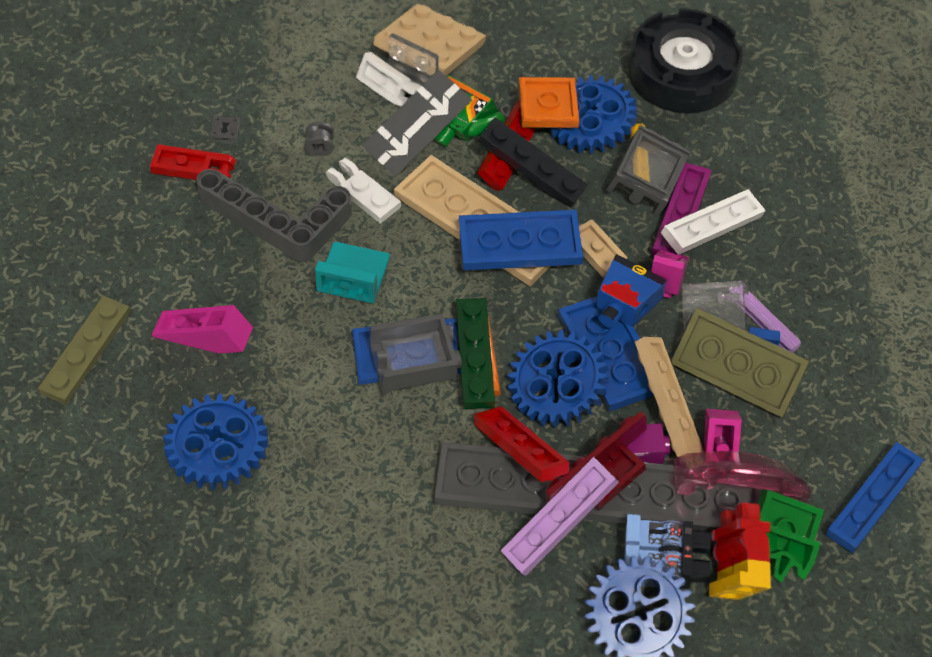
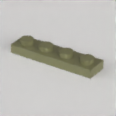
[38,296,131,405]

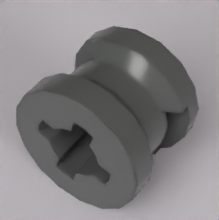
[305,121,334,156]

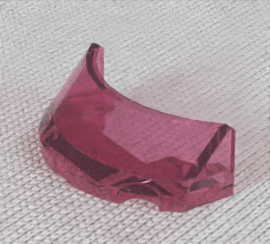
[675,451,811,503]

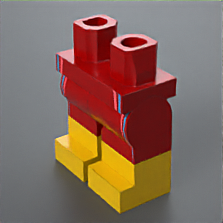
[709,503,771,600]

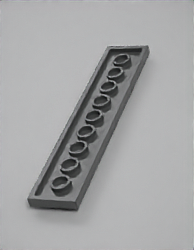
[435,442,762,532]

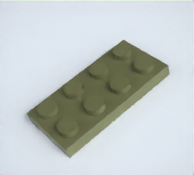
[671,308,811,418]

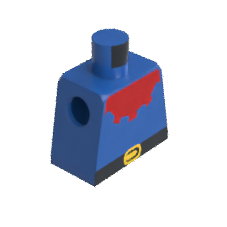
[596,254,667,328]

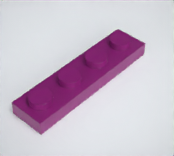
[651,163,712,256]

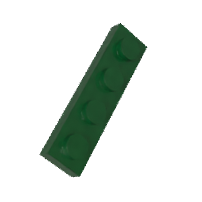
[456,298,495,409]

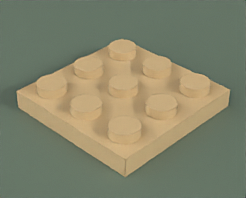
[373,4,486,76]

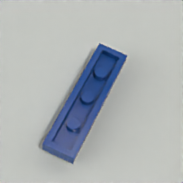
[826,442,924,554]

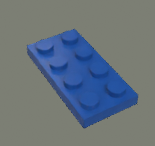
[459,210,583,270]
[558,296,654,412]

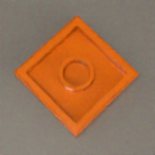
[518,77,579,128]

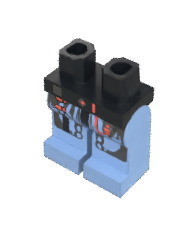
[624,514,711,589]

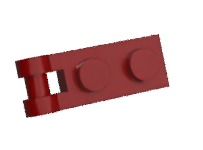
[150,144,236,180]

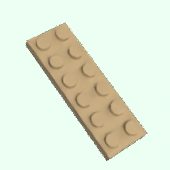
[394,155,550,287]

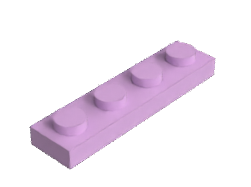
[501,457,619,576]

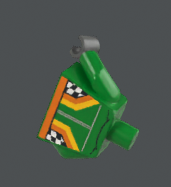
[433,75,510,148]

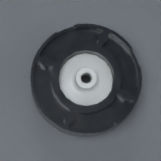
[629,8,743,113]

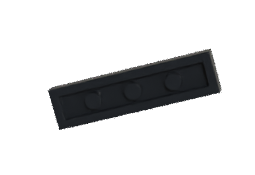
[477,117,588,208]

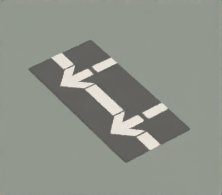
[362,70,472,177]

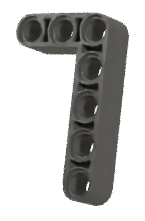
[196,169,352,261]

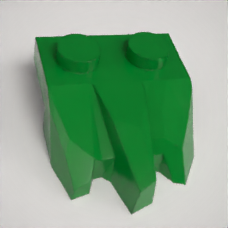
[758,489,824,583]

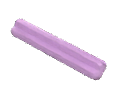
[730,285,801,353]

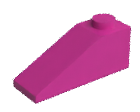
[152,305,253,354]

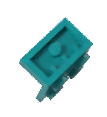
[315,242,390,304]

